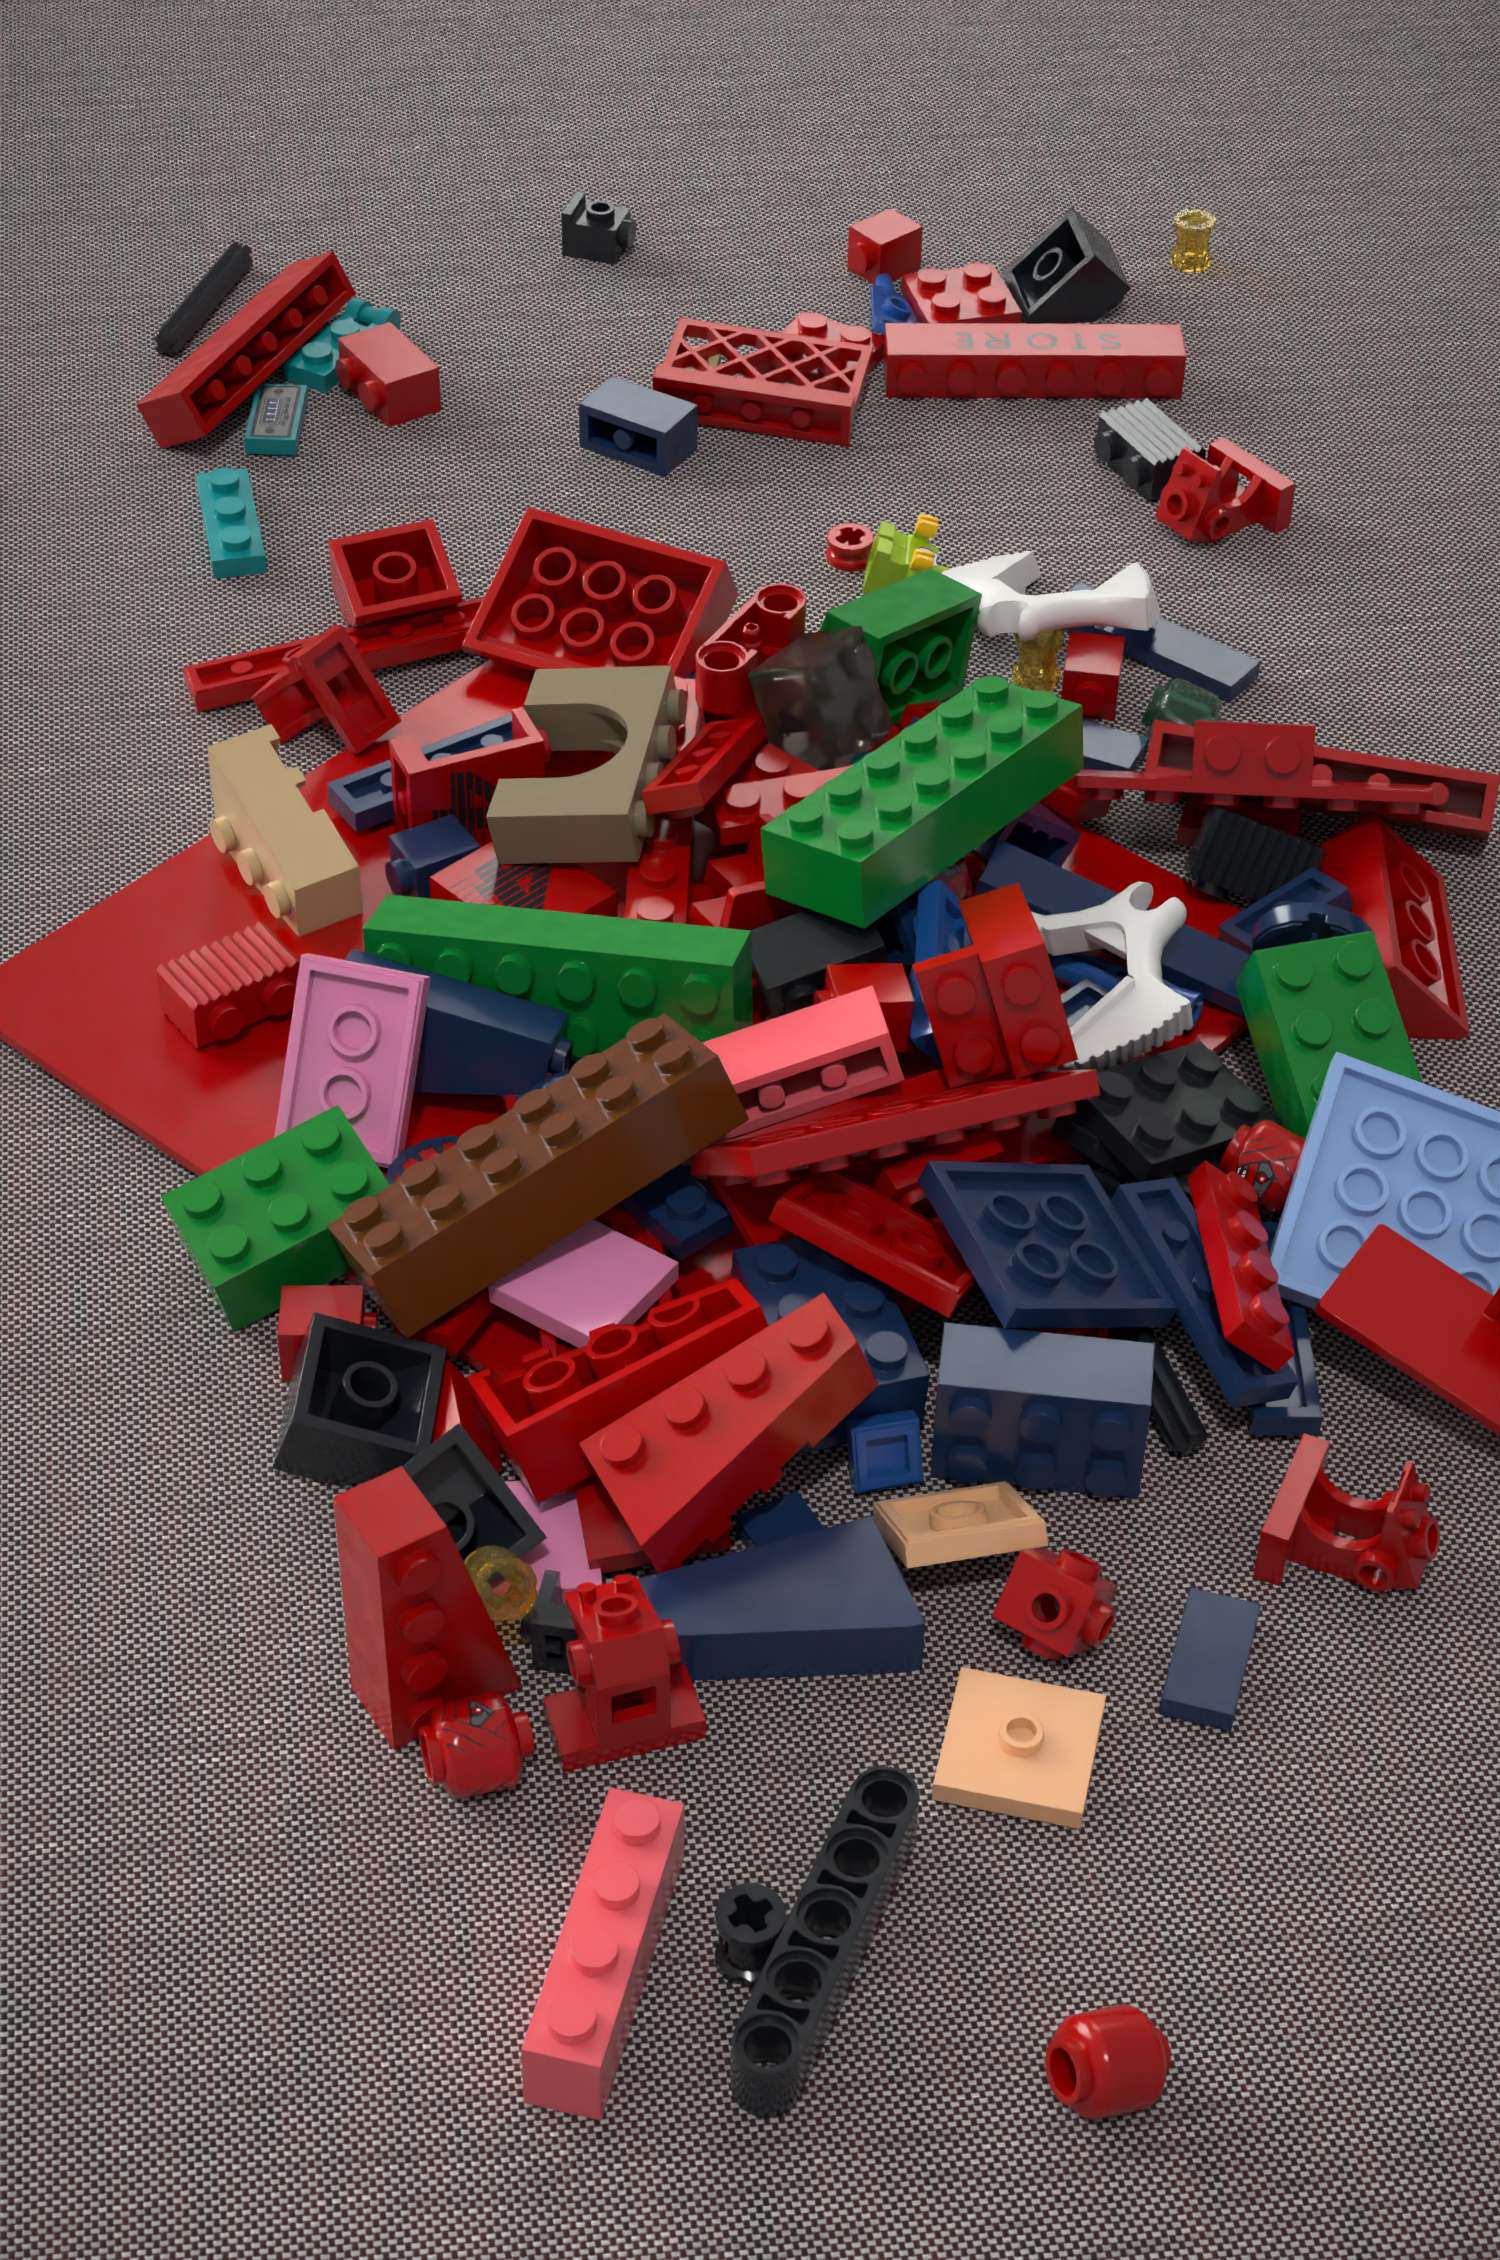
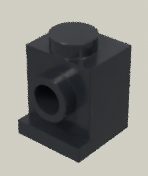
[561,191,636,265]

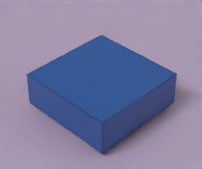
[845,1409,924,1494]

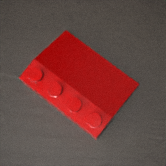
[461,507,739,679]

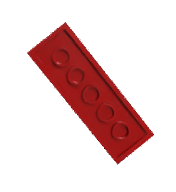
[690,1069,1100,1187]

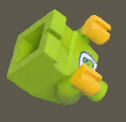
[862,514,951,594]

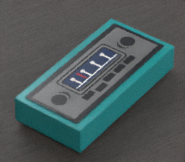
[244,384,308,456]

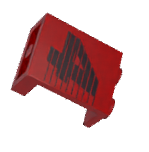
[389,707,551,848]
[430,841,618,917]

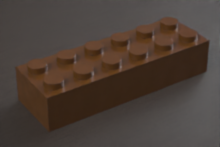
[327,1013,749,1339]

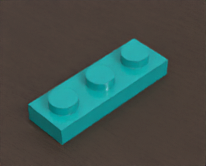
[196,468,267,579]

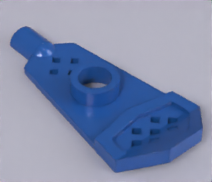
[870,274,918,335]

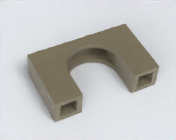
[486,666,687,864]

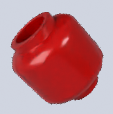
[1045,2004,1171,2120]

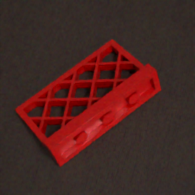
[653,317,873,447]

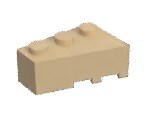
[207,724,363,937]

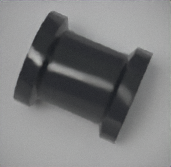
[714,1883,786,1988]

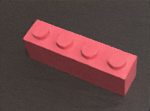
[702,985,904,1143]
[521,1787,685,2121]

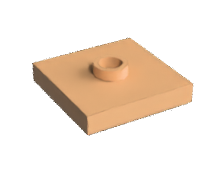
[873,1481,1048,1569]
[932,1667,1106,1829]

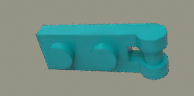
[283,297,401,394]

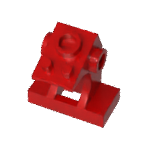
[1155,437,1296,543]
[251,625,402,754]
[1253,1433,1440,1591]
[543,1574,706,1773]

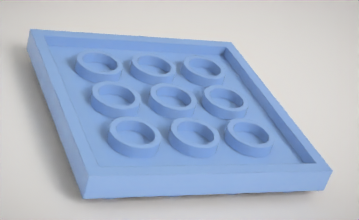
[1269,1052,1500,1309]

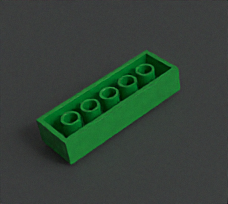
[760,676,1084,929]
[362,894,753,1062]

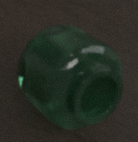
[1140,678,1227,743]

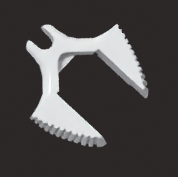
[942,551,1161,641]
[971,881,1193,1071]

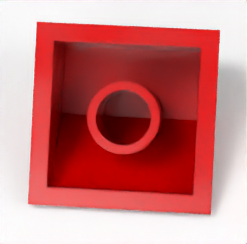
[328,519,462,625]

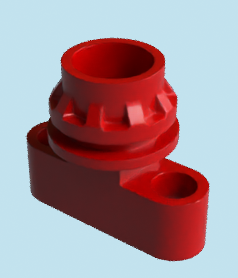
[695,583,806,755]

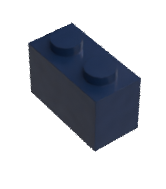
[579,376,698,477]

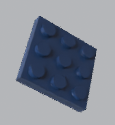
[917,1161,1179,1328]

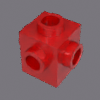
[991,1547,1118,1660]

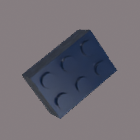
[730,1237,930,1455]
[930,1322,1155,1499]

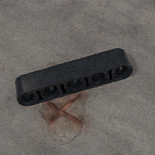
[730,1766,920,2118]

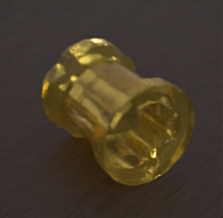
[1170,209,1216,272]
[1011,629,1064,692]
[464,1545,538,1622]

